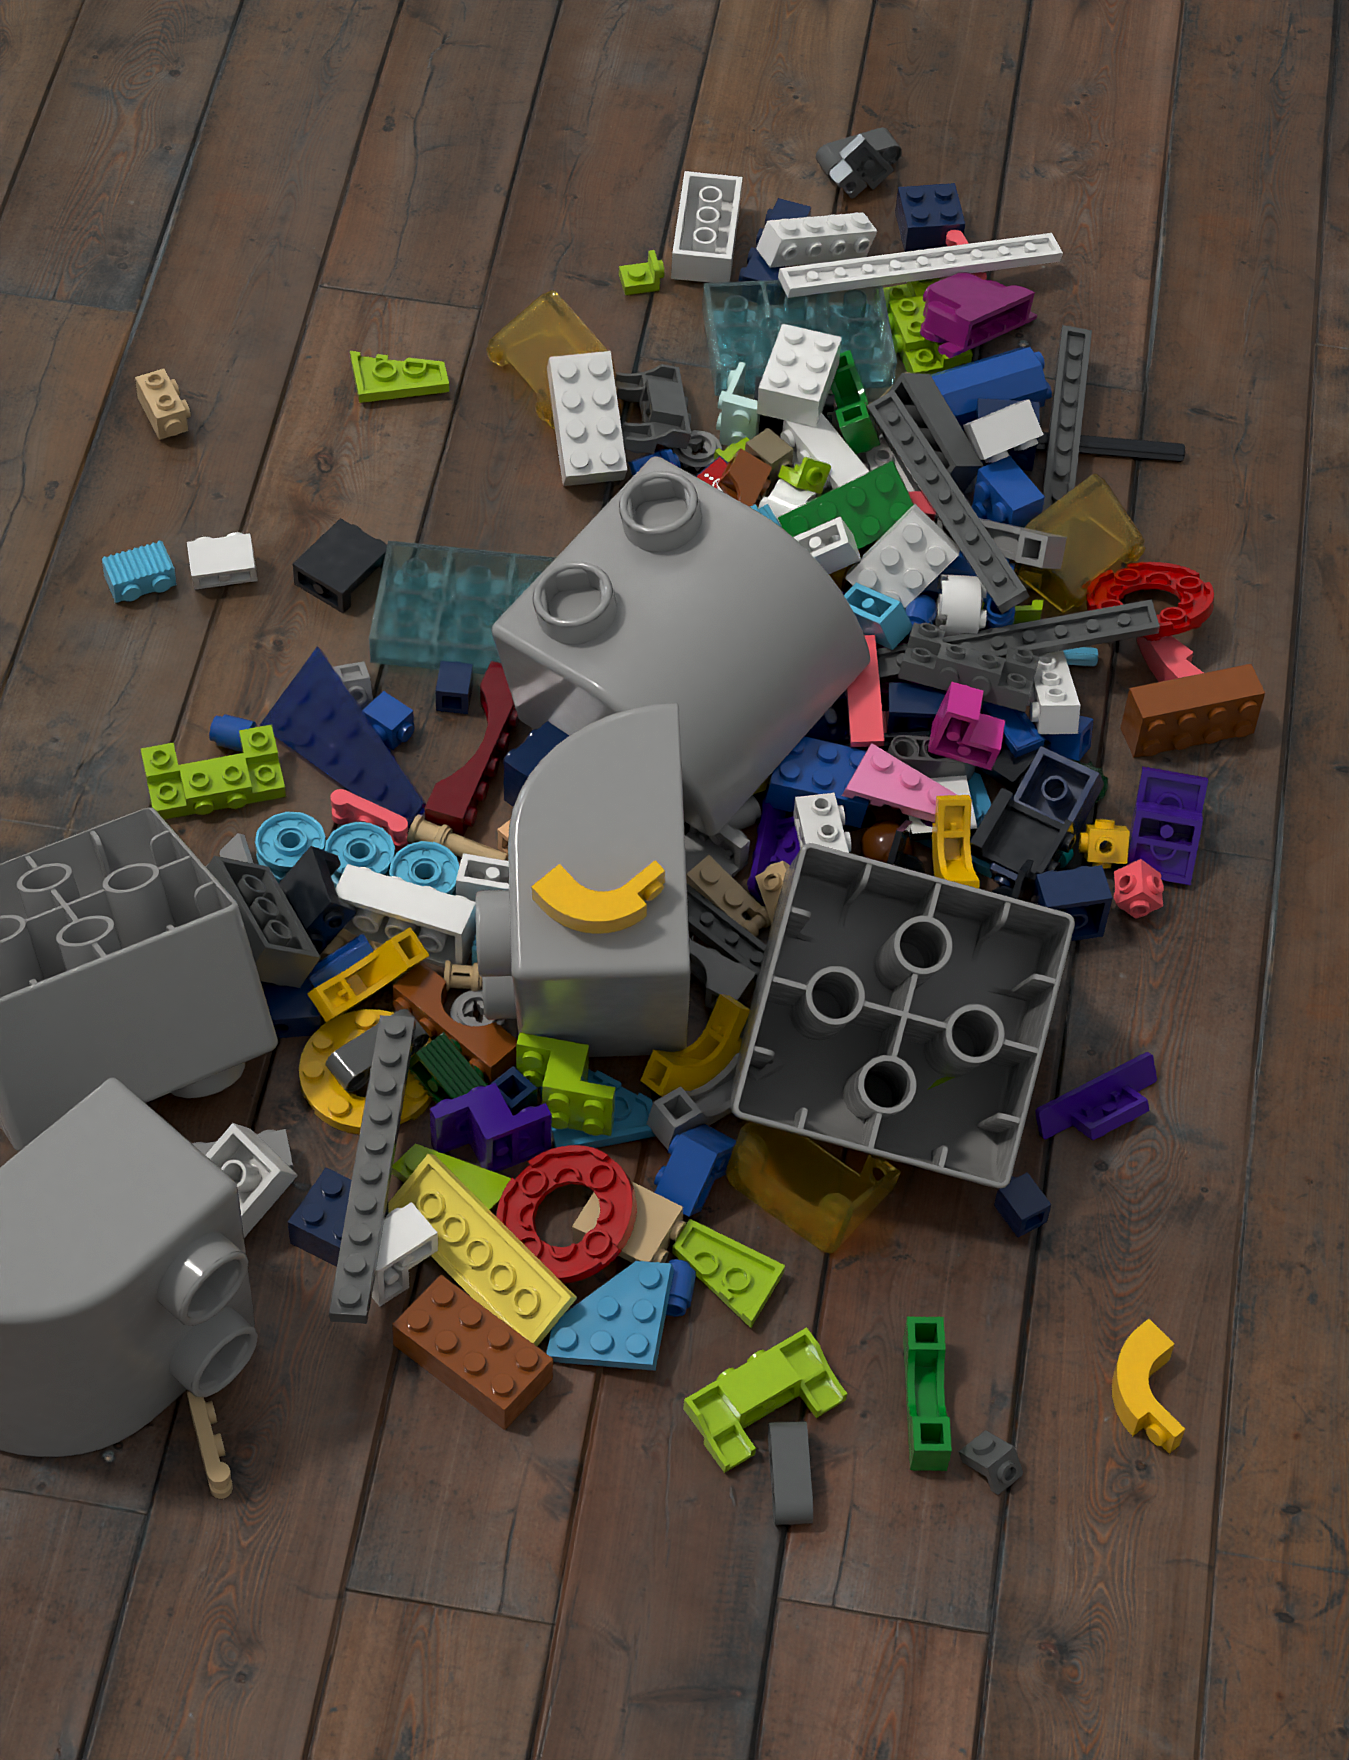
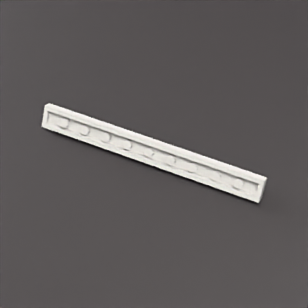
[778,233,1063,298]

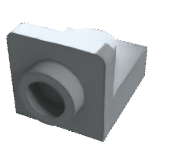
[333,661,373,711]

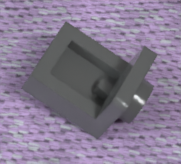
[958,1430,1023,1495]

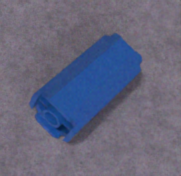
[931,347,1052,431]

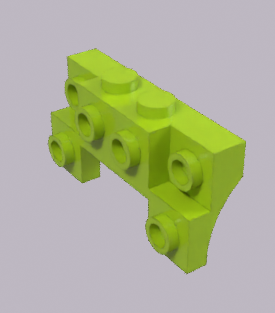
[877,278,973,375]
[141,724,286,820]
[683,1327,847,1473]

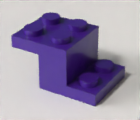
[1125,766,1208,885]
[430,1083,552,1173]

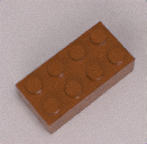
[1120,664,1265,758]
[392,1275,553,1430]

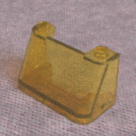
[486,290,615,429]
[1010,474,1146,613]

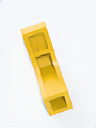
[932,795,980,889]
[531,860,665,934]
[307,927,430,1023]
[640,994,750,1097]
[1112,1319,1185,1454]

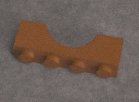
[717,448,772,507]
[392,961,517,1085]

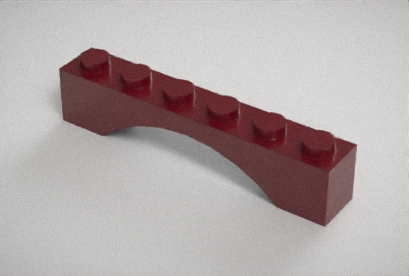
[425,661,520,837]

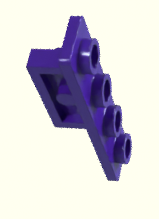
[747,785,801,906]
[1035,1052,1157,1141]

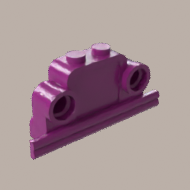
[920,272,1037,358]

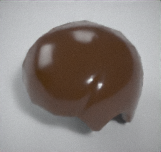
[860,820,913,863]

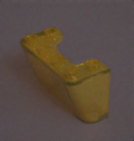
[726,1122,901,1253]

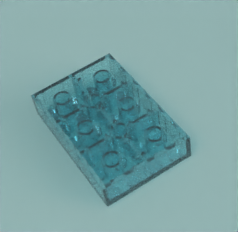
[702,280,897,396]
[369,541,556,674]

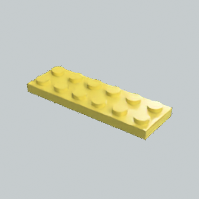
[388,1154,577,1346]

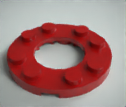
[1086,562,1214,641]
[496,1145,637,1284]

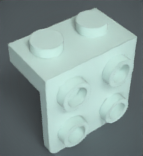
[716,362,760,446]

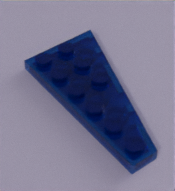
[260,646,426,832]

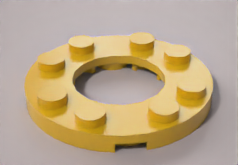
[299,1009,432,1135]

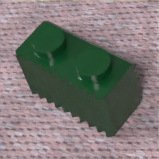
[409,1032,488,1104]

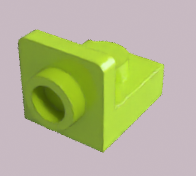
[619,250,665,295]
[778,457,831,494]

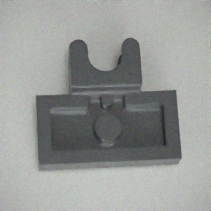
[829,133,894,199]

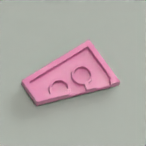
[841,743,957,823]

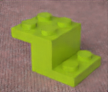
[516,1032,615,1136]

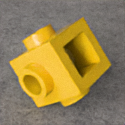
[1079,819,1130,868]

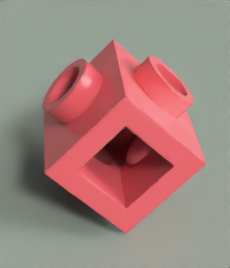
[1114,859,1164,919]

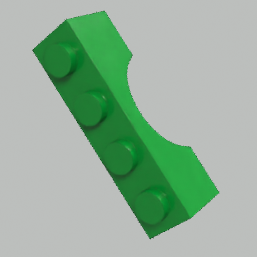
[830,350,881,454]
[903,1316,952,1471]

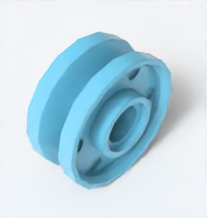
[255,812,326,884]
[324,822,395,888]
[389,841,460,896]

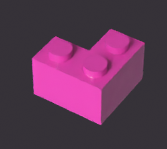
[928,682,1005,770]

